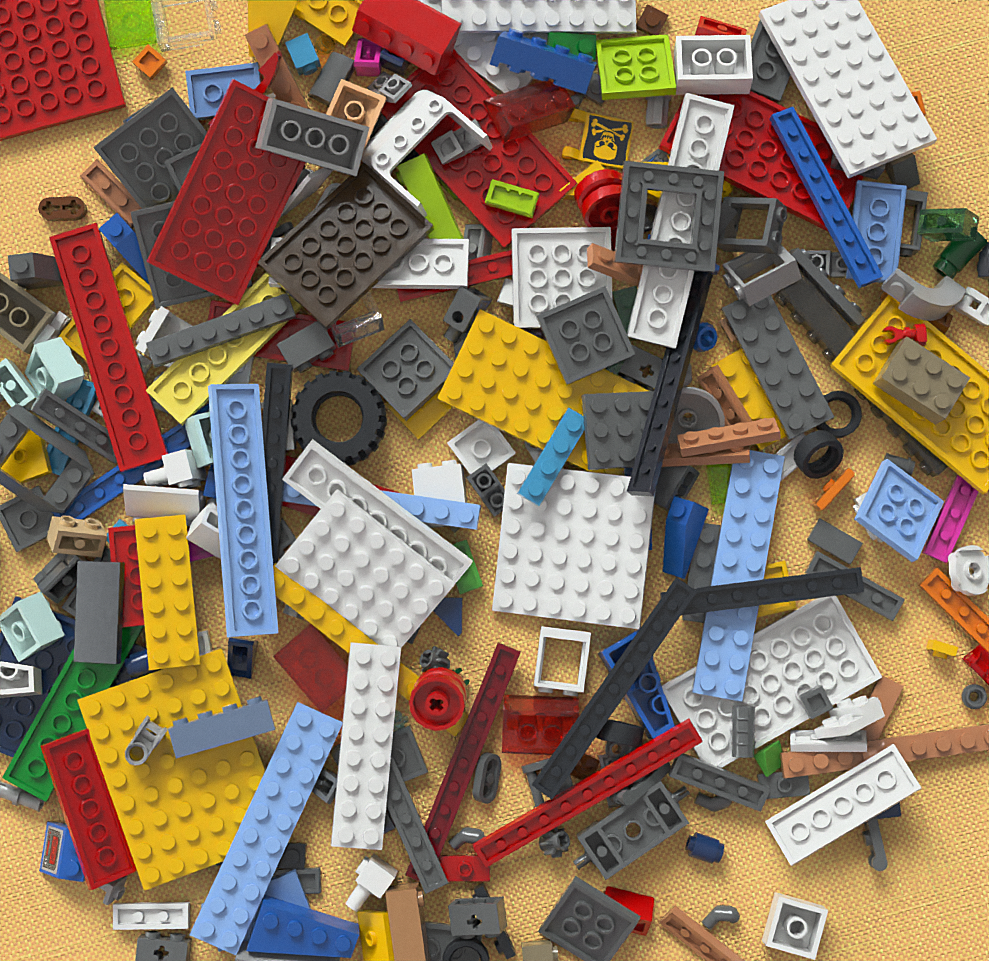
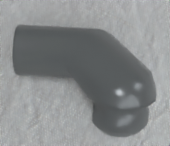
[448,827,485,851]
[702,905,740,931]

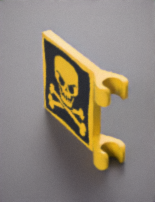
[561,108,634,170]

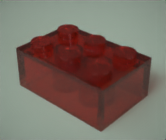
[273,624,348,713]

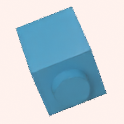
[285,33,321,76]

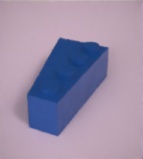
[489,28,597,94]
[598,629,675,739]
[246,894,359,958]

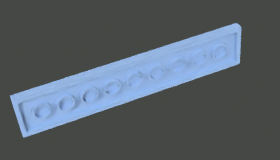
[208,384,278,637]
[692,450,785,702]
[190,701,343,955]

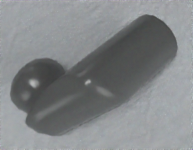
[694,792,732,812]

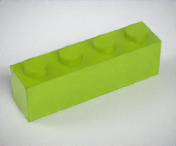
[396,154,464,239]

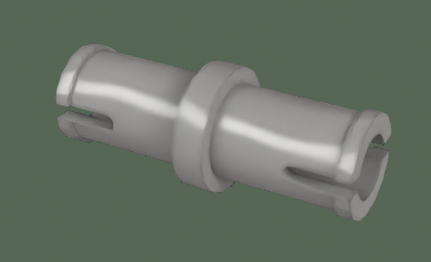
[0,781,45,812]

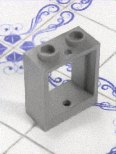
[723,244,802,306]

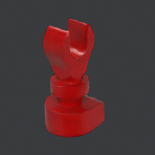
[882,323,927,346]

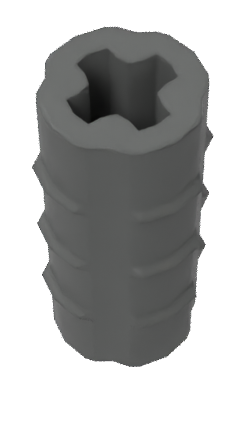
[731,706,756,758]

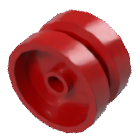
[574,169,622,231]
[409,667,468,731]

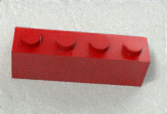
[352,0,462,76]

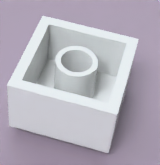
[762,892,828,960]

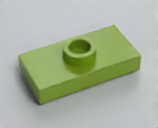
[485,179,540,218]

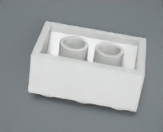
[123,484,206,526]

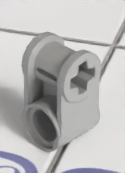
[125,715,168,765]

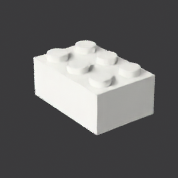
[674,35,753,95]

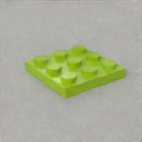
[596,34,676,100]

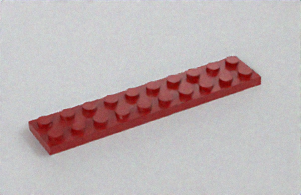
[49,223,168,472]

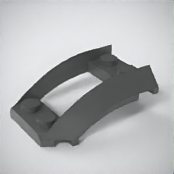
[0,403,95,513]

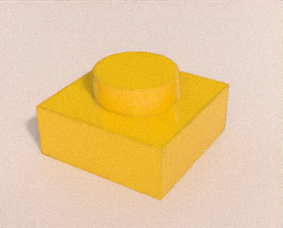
[926,639,958,660]

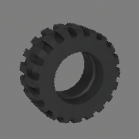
[290,370,387,466]

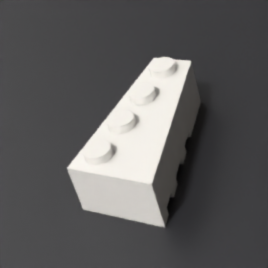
[0,662,42,698]

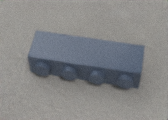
[168,696,275,758]

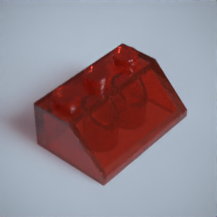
[483,80,576,143]
[502,695,579,755]

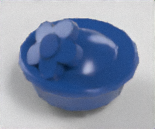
[693,322,718,352]

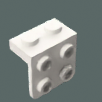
[136,306,192,368]

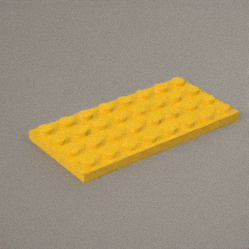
[829,294,989,495]
[437,309,648,475]

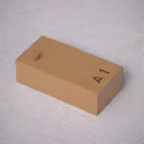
[385,882,431,961]

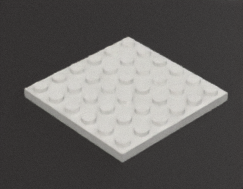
[492,463,656,629]

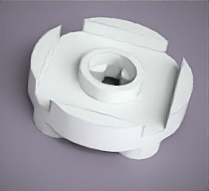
[948,545,989,596]

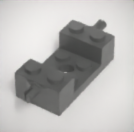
[573,780,690,880]

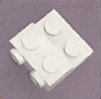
[814,696,885,739]

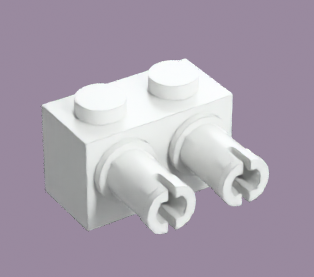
[144,449,207,489]
[186,498,221,559]
[346,853,398,912]

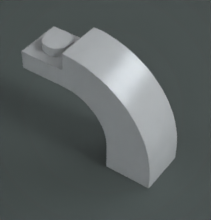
[881,268,966,321]

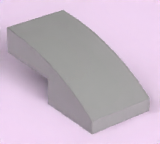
[431,119,483,165]

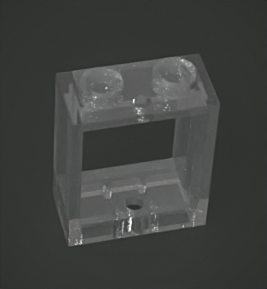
[151,0,222,52]
[329,291,384,347]

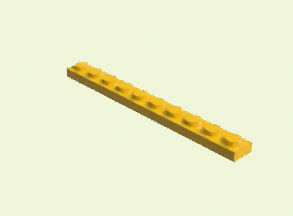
[273,563,469,737]

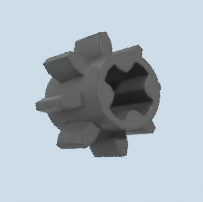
[420,646,450,673]
[539,827,570,858]

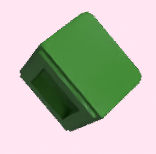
[754,740,782,777]

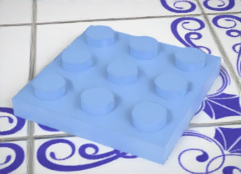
[854,459,944,562]

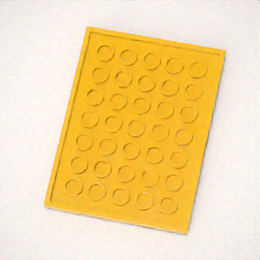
[77,648,265,891]

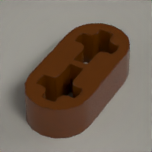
[38,196,87,221]

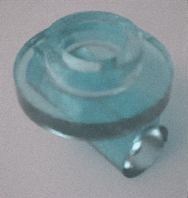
[393,709,409,731]

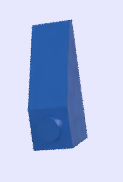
[99,213,150,285]
[662,496,709,579]

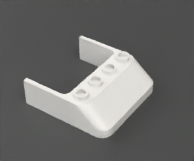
[361,90,493,217]

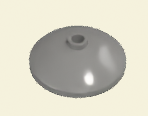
[668,387,725,444]

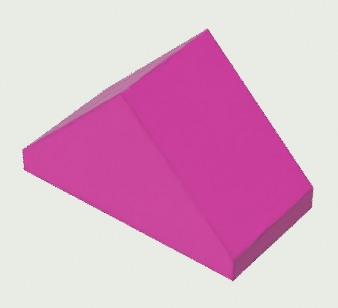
[354,38,382,77]

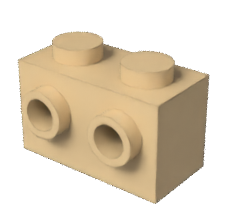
[47,516,107,557]

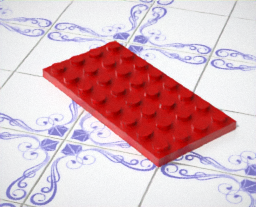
[380,49,578,250]
[146,79,306,305]
[658,91,864,232]

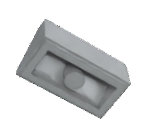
[464,224,493,260]

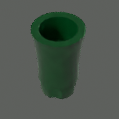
[933,223,988,279]

